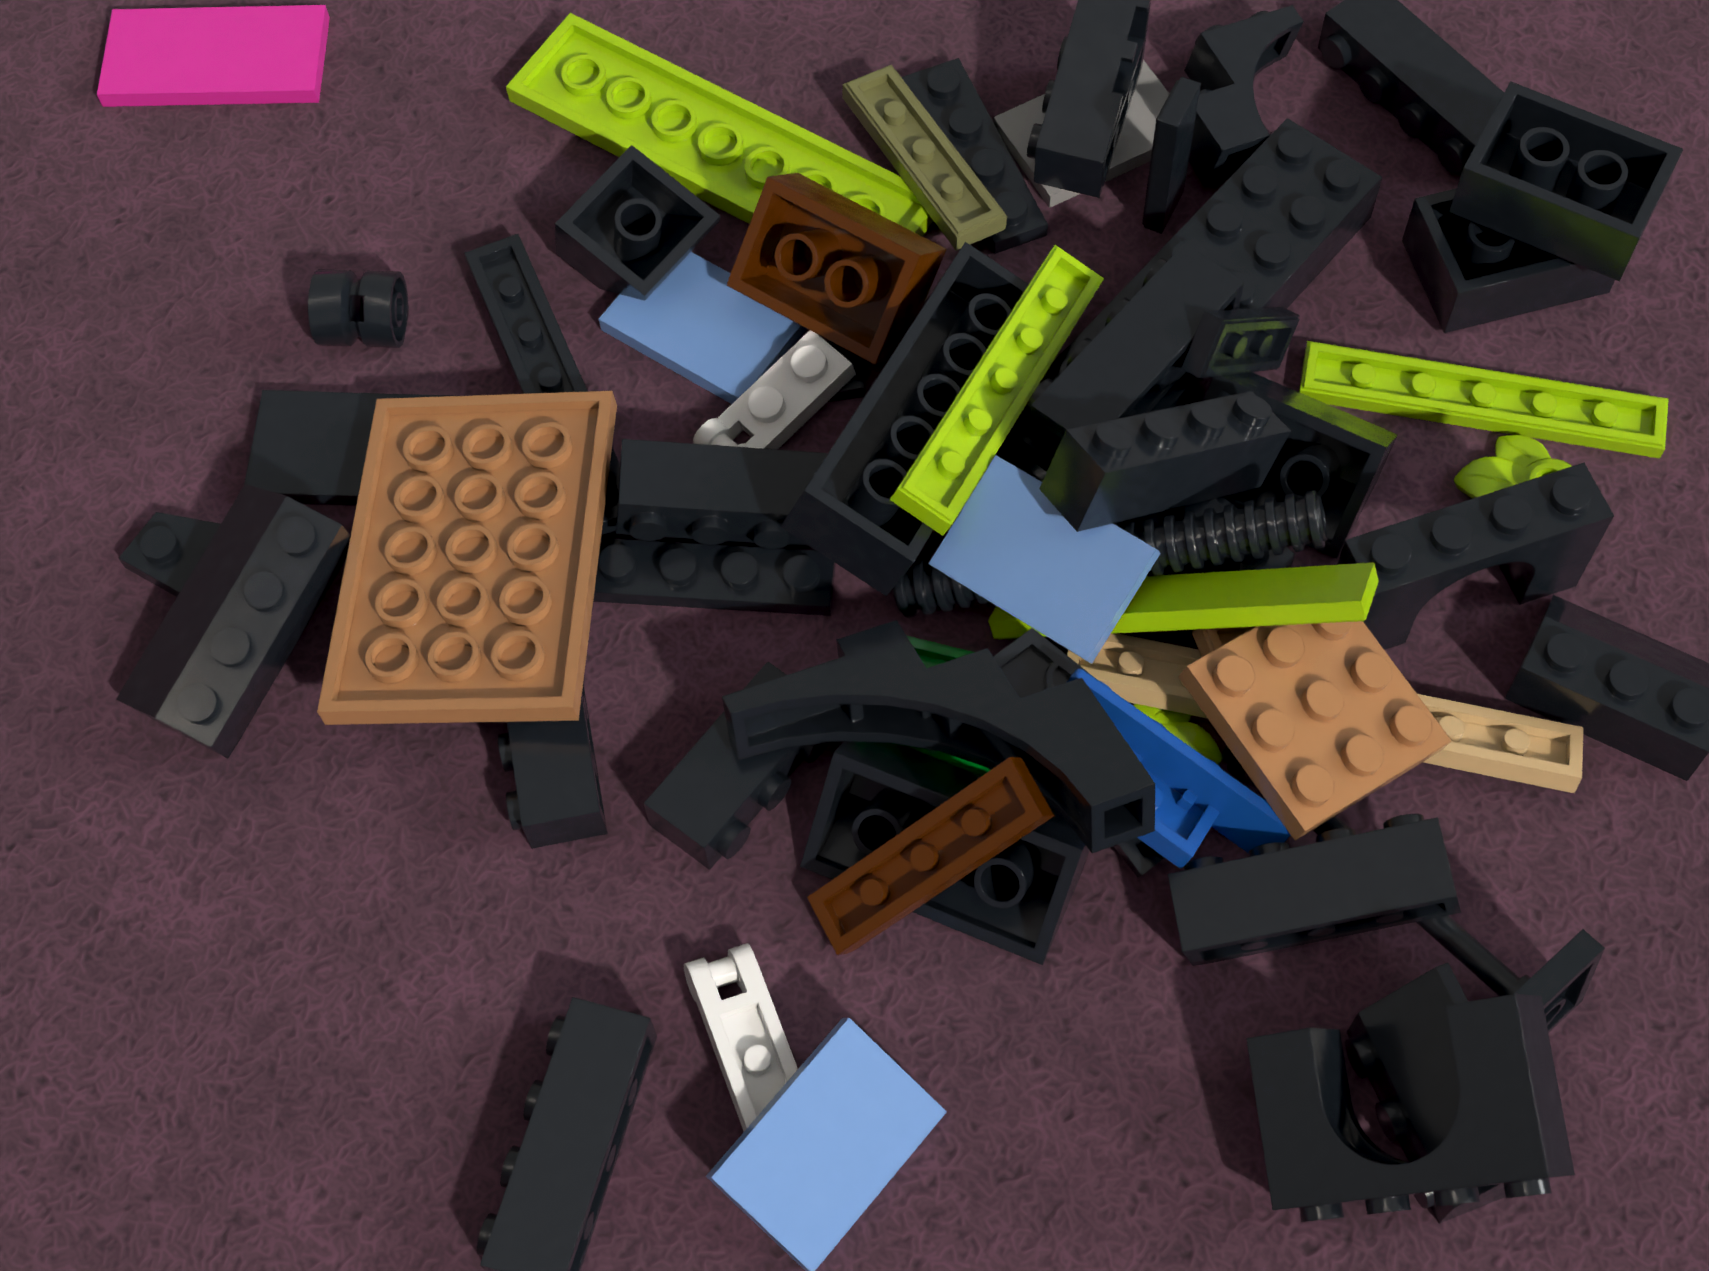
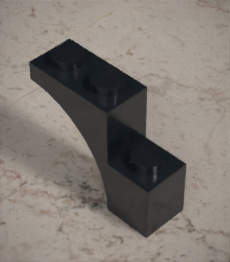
[1184,5,1304,187]

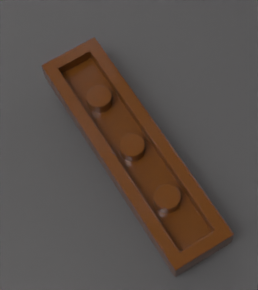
[807,757,1054,955]

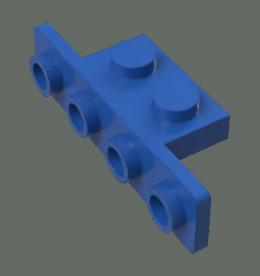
[1066,668,1291,869]

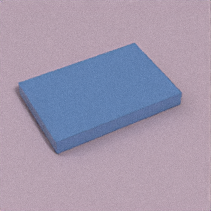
[599,252,807,404]
[929,455,1161,664]
[706,1018,947,1271]

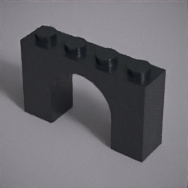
[1337,463,1614,650]
[1246,994,1575,1222]

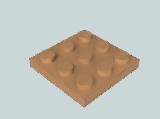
[1178,621,1452,841]

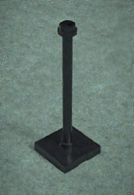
[1222,746,1605,1033]

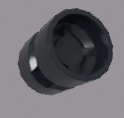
[308,269,409,348]

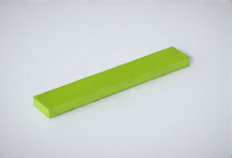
[890,245,1104,536]
[1299,341,1669,458]
[988,562,1379,639]

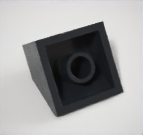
[555,145,721,301]

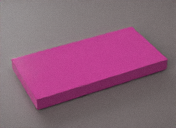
[97,5,330,107]

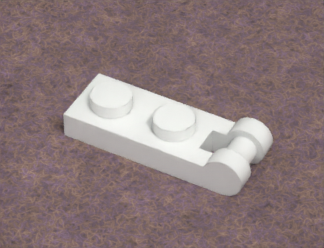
[693,330,856,450]
[684,943,798,1131]

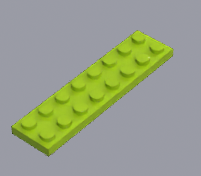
[506,13,934,236]

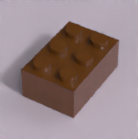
[727,173,947,364]

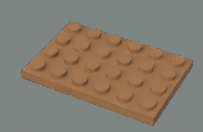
[317,391,617,725]

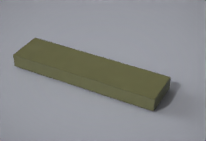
[842,65,1007,251]

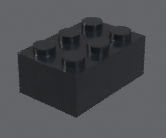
[1449,81,1683,282]
[1402,188,1615,333]

